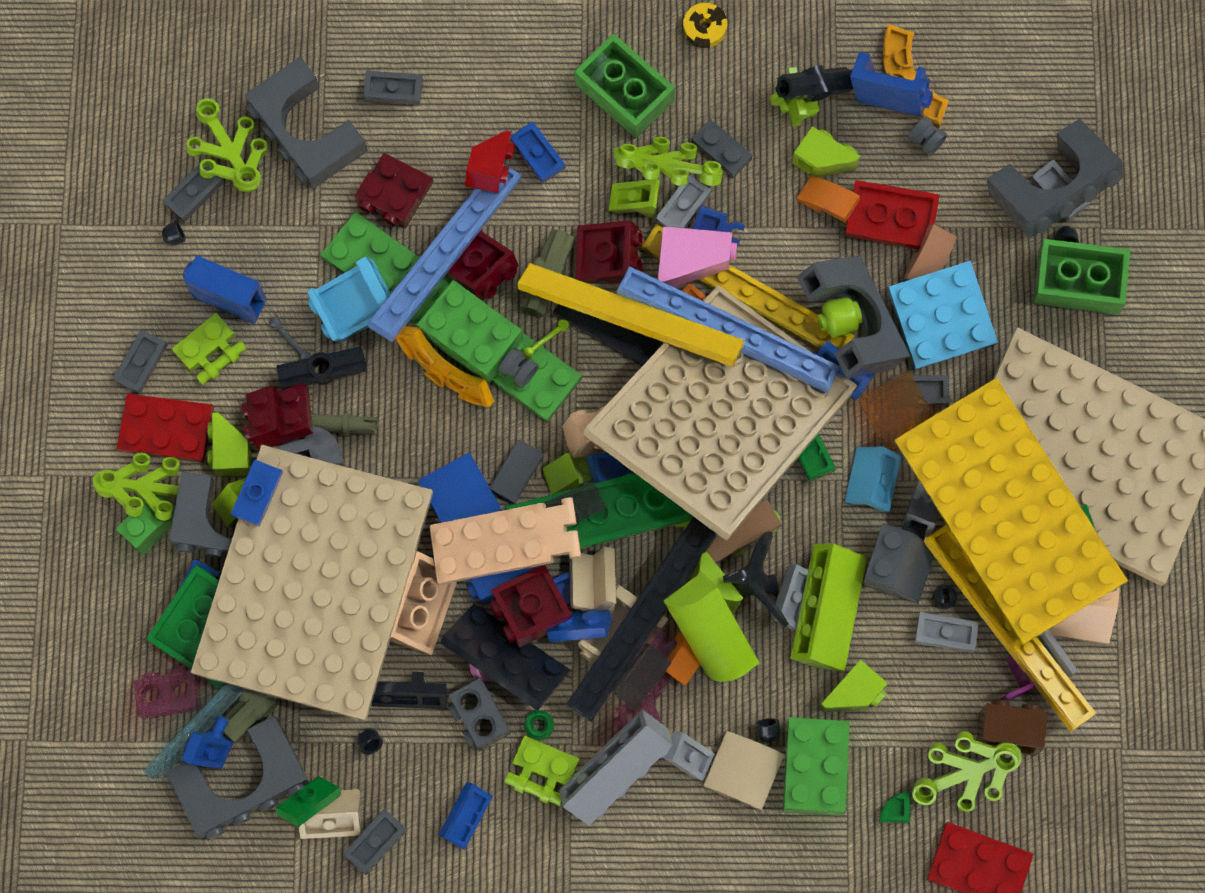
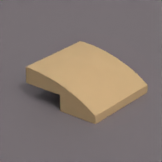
[703,731,785,810]

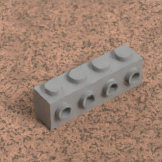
[559,709,673,825]

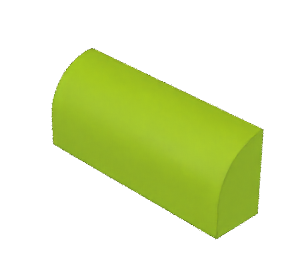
[790,543,867,672]
[664,572,759,682]

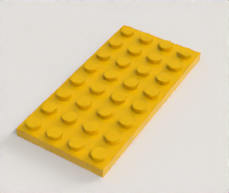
[895,378,1128,645]

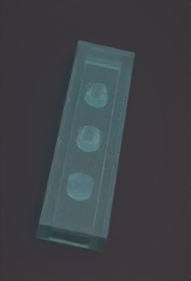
[145,685,243,779]

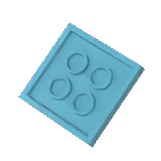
[887,261,998,370]

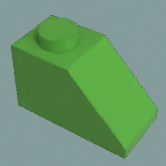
[116,495,176,556]

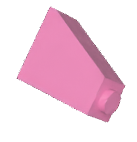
[658,227,737,287]

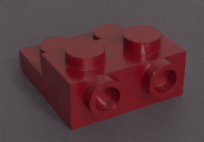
[354,153,434,228]
[575,220,644,284]
[445,231,519,301]
[242,383,313,451]
[489,565,572,648]

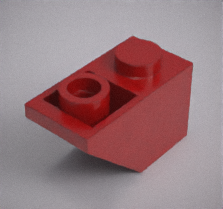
[465,130,515,193]

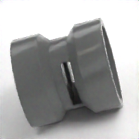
[908,116,948,156]
[498,347,539,388]

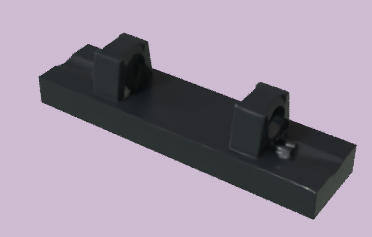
[371,672,448,709]

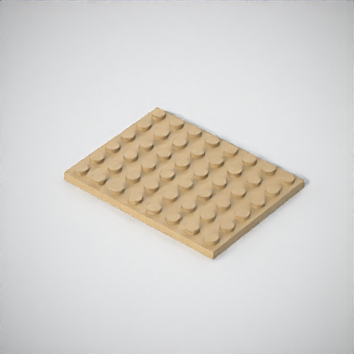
[583,285,858,541]
[993,327,1205,586]
[191,445,433,721]

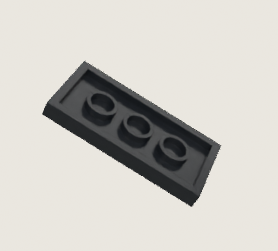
[440,603,570,711]

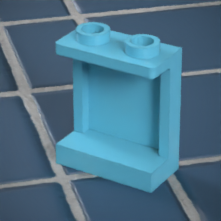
[307,256,391,343]

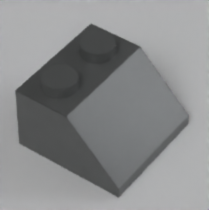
[862,523,934,604]

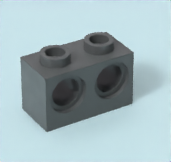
[447,678,511,752]

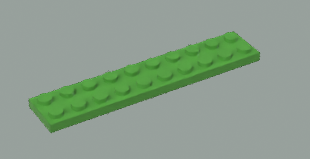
[320,212,582,423]

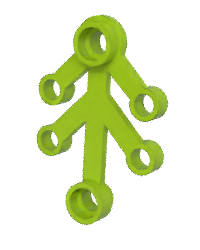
[186,98,268,192]
[614,137,723,186]
[93,453,180,521]
[912,731,1022,812]

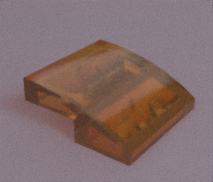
[858,371,935,452]

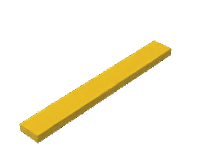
[642,223,855,350]
[518,263,745,367]
[923,524,1096,732]

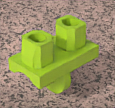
[770,67,819,126]

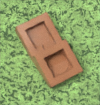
[904,224,957,281]

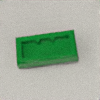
[797,434,836,483]
[276,776,341,827]

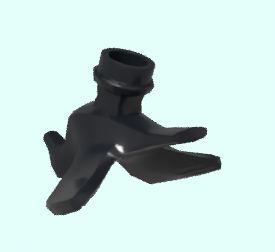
[723,531,789,627]

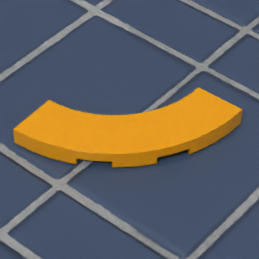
[883,24,949,128]
[396,326,494,407]

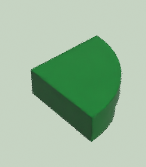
[879,792,910,823]

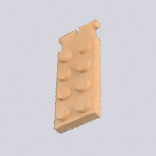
[430,498,581,585]

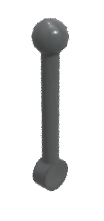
[269,317,312,360]

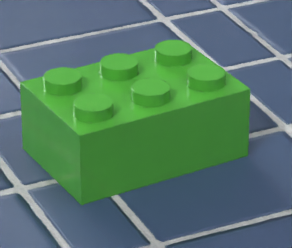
[574,33,675,139]
[1033,238,1130,315]
[417,280,524,385]
[783,717,850,816]

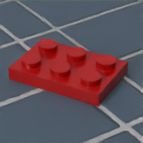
[845,180,940,250]
[116,393,214,463]
[926,822,1034,893]

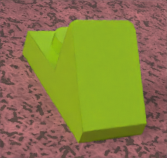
[608,179,660,218]
[542,453,593,495]

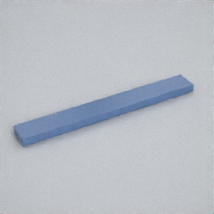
[368,165,521,342]
[617,266,840,393]

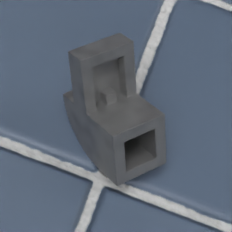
[278,426,346,467]
[901,481,939,540]

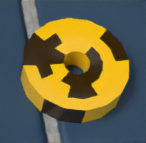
[683,3,727,48]

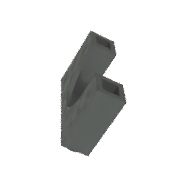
[245,57,368,189]
[987,118,1123,238]
[797,256,910,379]
[169,471,232,558]
[166,715,310,841]

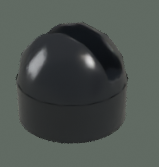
[162,221,186,246]
[1055,226,1079,243]
[932,585,957,610]
[755,718,780,743]
[356,728,383,755]

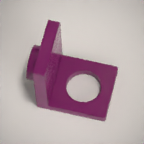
[999,655,1035,702]

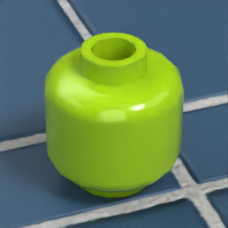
[817,297,862,338]

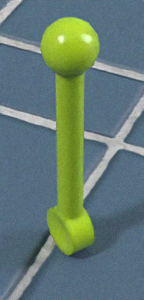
[523,320,569,358]

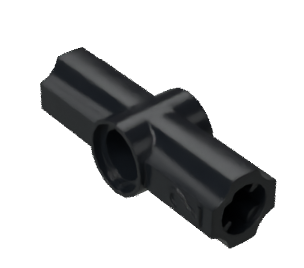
[775,65,854,102]
[276,346,367,390]

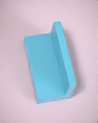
[845,446,902,512]

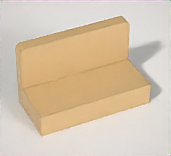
[569,547,616,611]
[299,789,361,839]

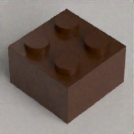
[976,700,1048,756]

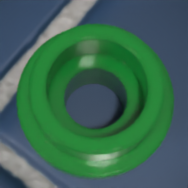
[524,710,554,741]

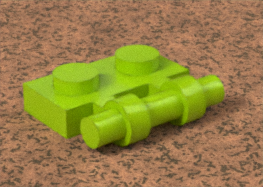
[172,313,247,385]
[504,735,580,806]

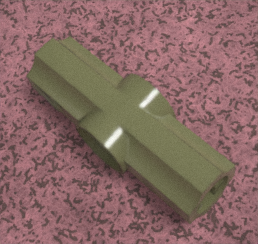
[521,229,574,317]
[224,689,280,743]

